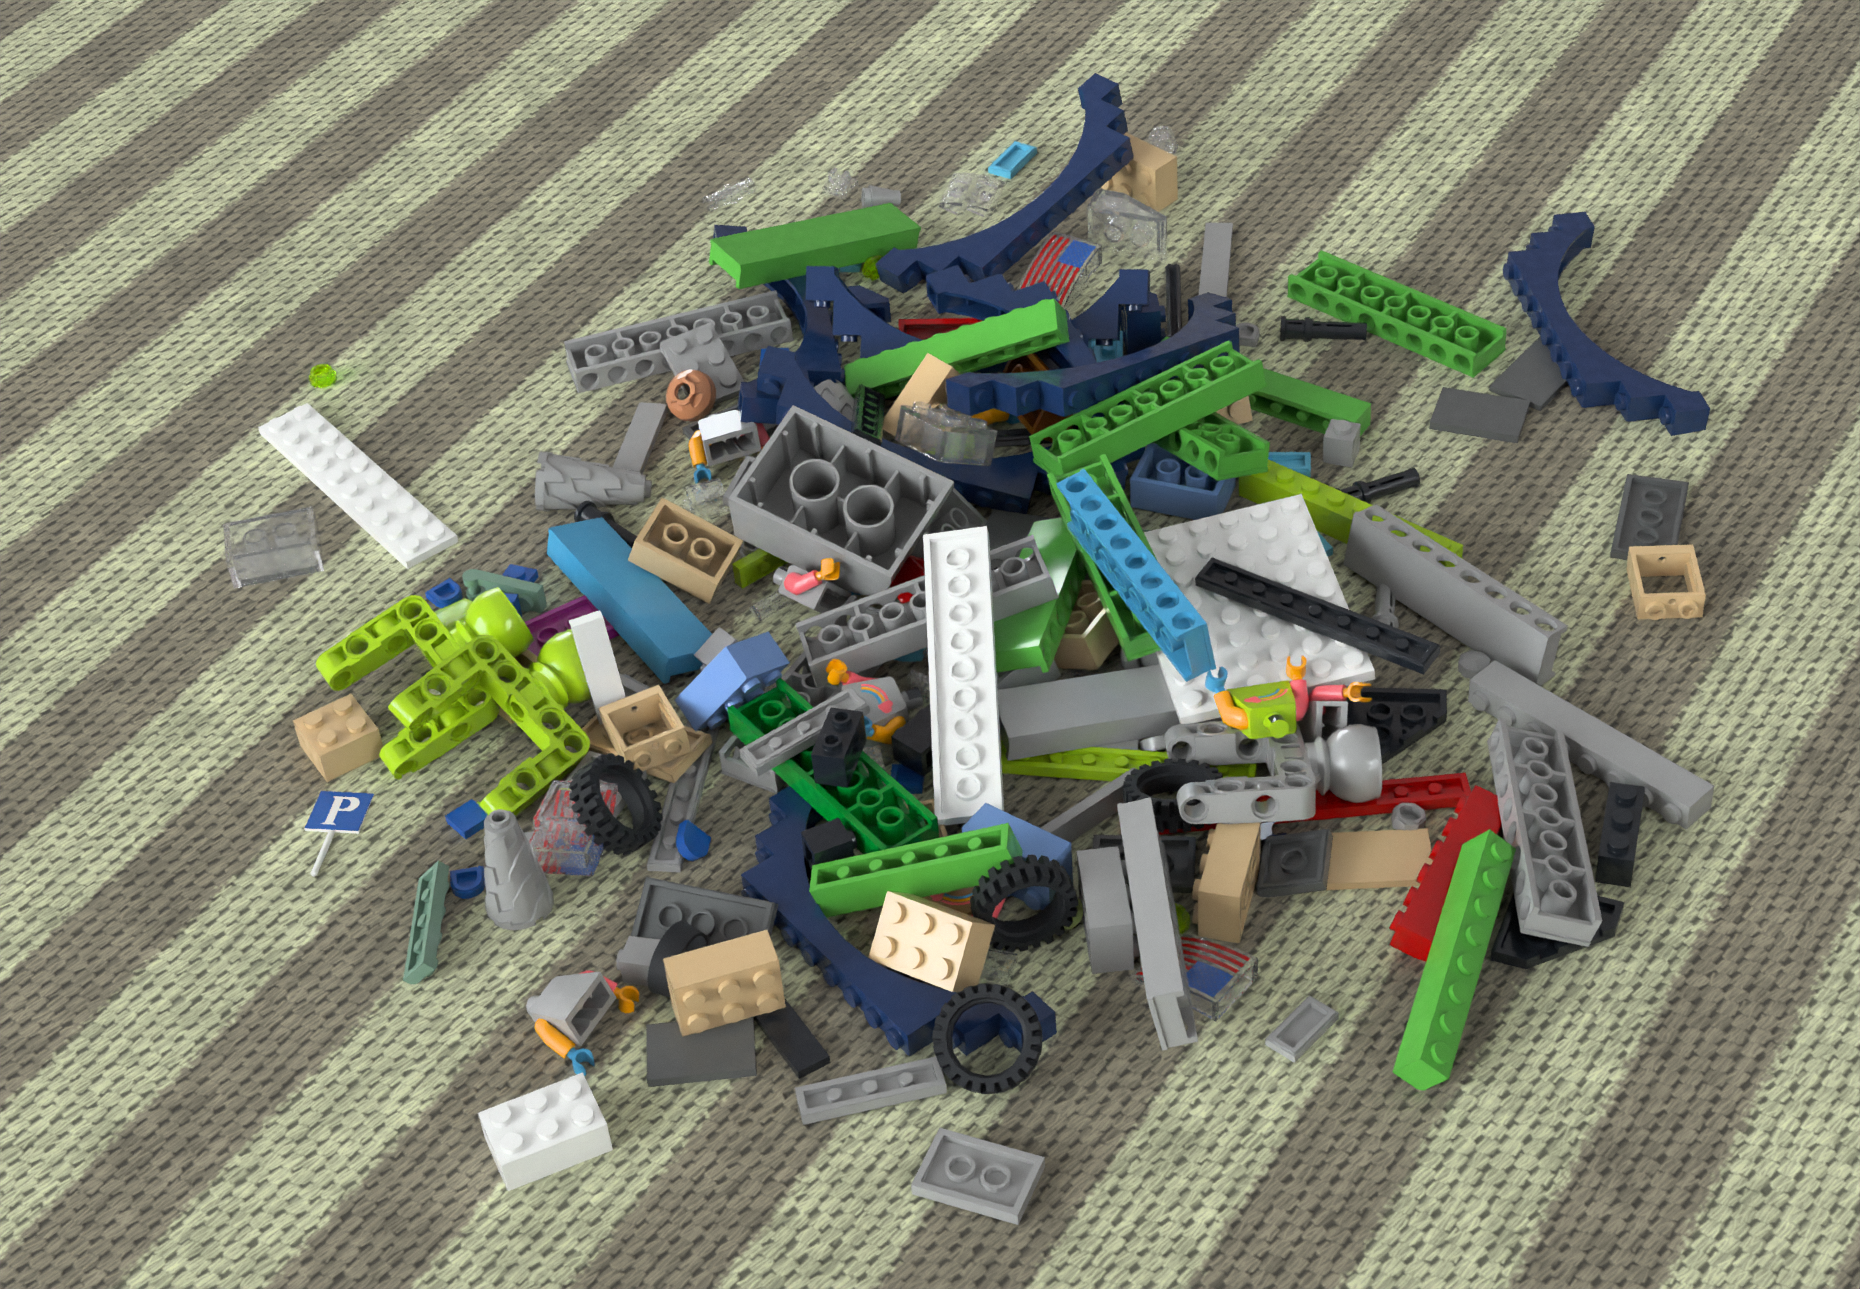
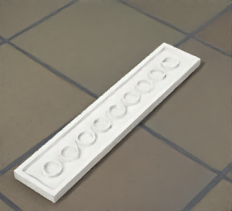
[258,403,458,569]
[923,526,1004,826]

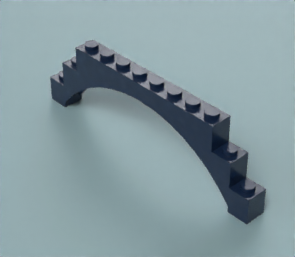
[876,73,1134,294]
[1503,212,1710,436]
[713,224,845,424]
[926,265,1145,513]
[806,266,1150,374]
[946,292,1240,417]
[757,346,1052,514]
[741,786,1057,1057]

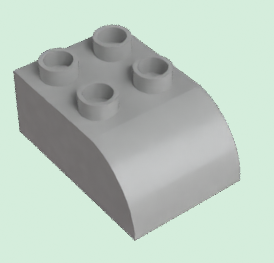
[728,405,954,595]

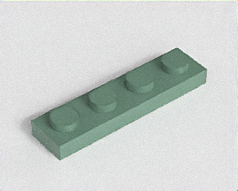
[403,860,450,984]

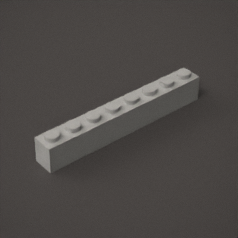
[1468,660,1714,829]

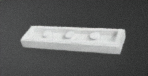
[569,610,626,725]

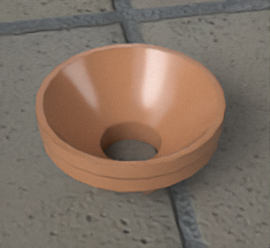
[666,370,716,421]

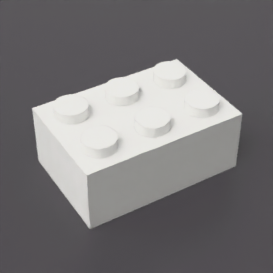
[478,1072,613,1191]

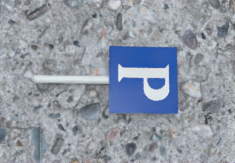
[304,791,374,877]

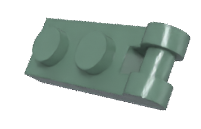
[462,569,547,613]

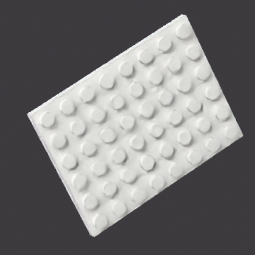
[1144,494,1375,724]

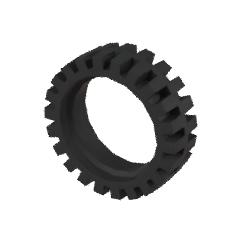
[569,753,663,855]
[1123,758,1223,833]
[970,855,1078,953]
[932,983,1043,1094]

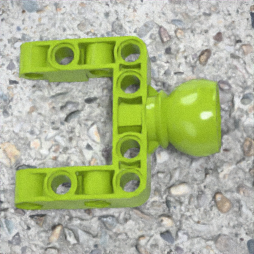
[316,587,535,780]
[388,629,592,816]

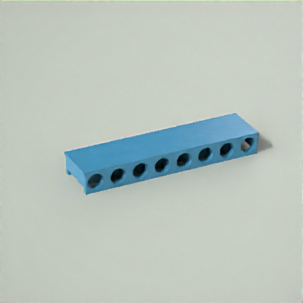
[1056,469,1216,682]
[547,517,712,684]

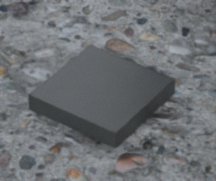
[1256,829,1333,897]

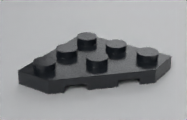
[1347,687,1447,764]
[1491,892,1624,969]

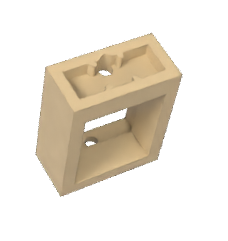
[1626,544,1706,620]
[598,684,691,772]

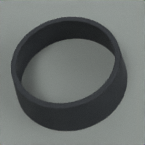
[647,920,708,997]

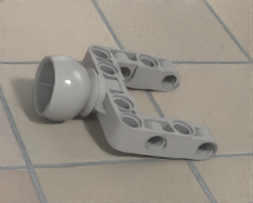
[1164,720,1382,824]

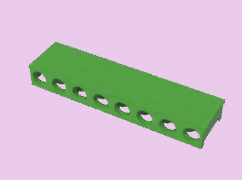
[709,203,921,289]
[1287,250,1507,378]
[1029,340,1268,477]
[1123,388,1270,481]
[1047,454,1161,662]
[994,517,1087,673]

